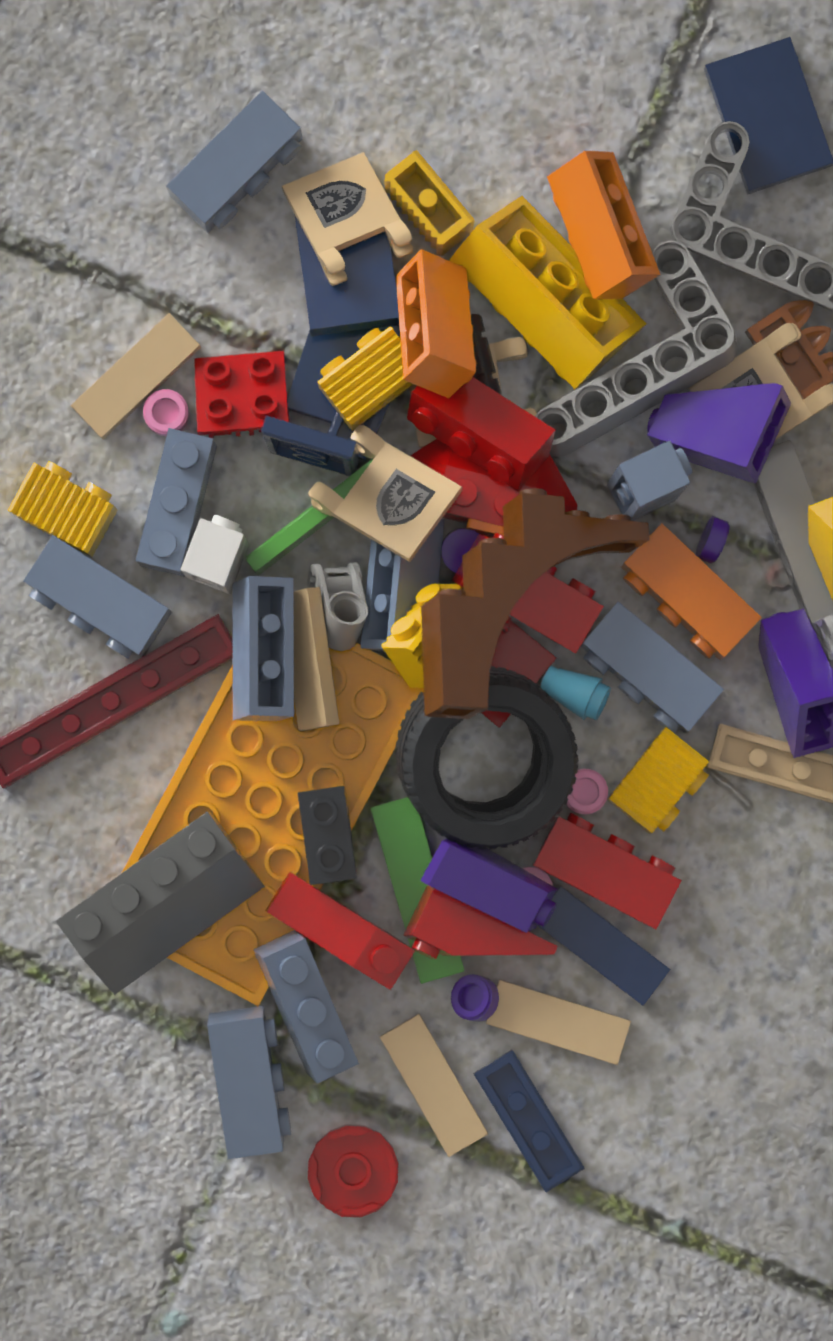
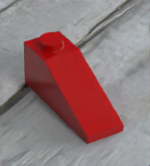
[265,872,415,990]
[403,886,558,960]

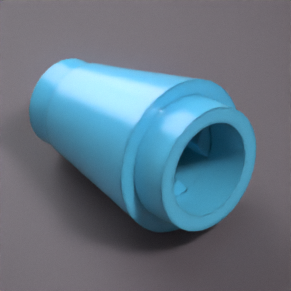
[540,666,611,720]

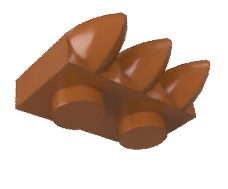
[745,300,833,399]

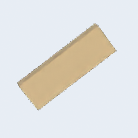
[70,313,201,440]
[294,587,339,731]
[706,724,833,804]
[486,979,631,1065]
[380,1014,488,1157]

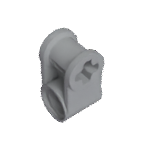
[307,562,368,651]

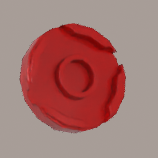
[308,1124,399,1218]

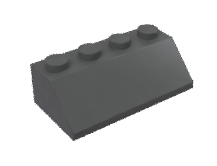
[56,811,265,995]

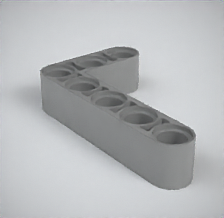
[671,121,833,311]
[535,240,738,457]
[753,440,833,662]

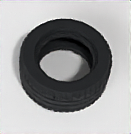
[395,666,579,850]

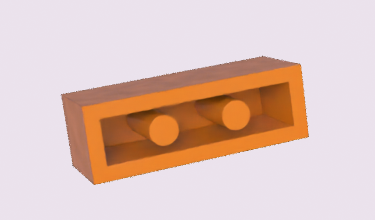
[547,151,661,299]
[396,249,476,398]
[621,523,762,660]

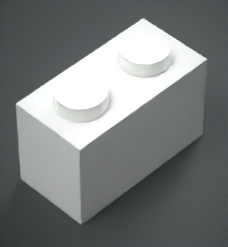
[180,515,249,594]

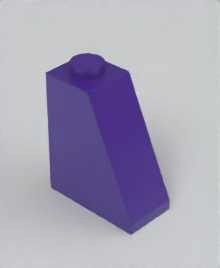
[647,383,791,484]
[758,608,833,758]
[420,839,557,933]

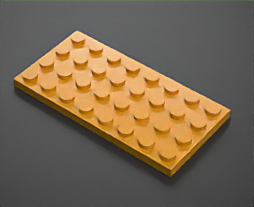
[122,643,424,1006]

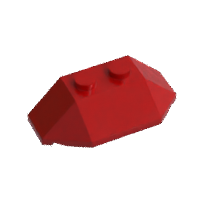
[410,439,578,527]

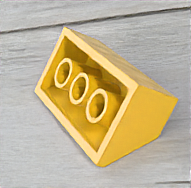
[449,196,647,389]

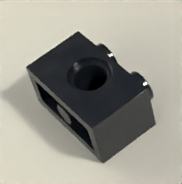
[298,786,358,885]

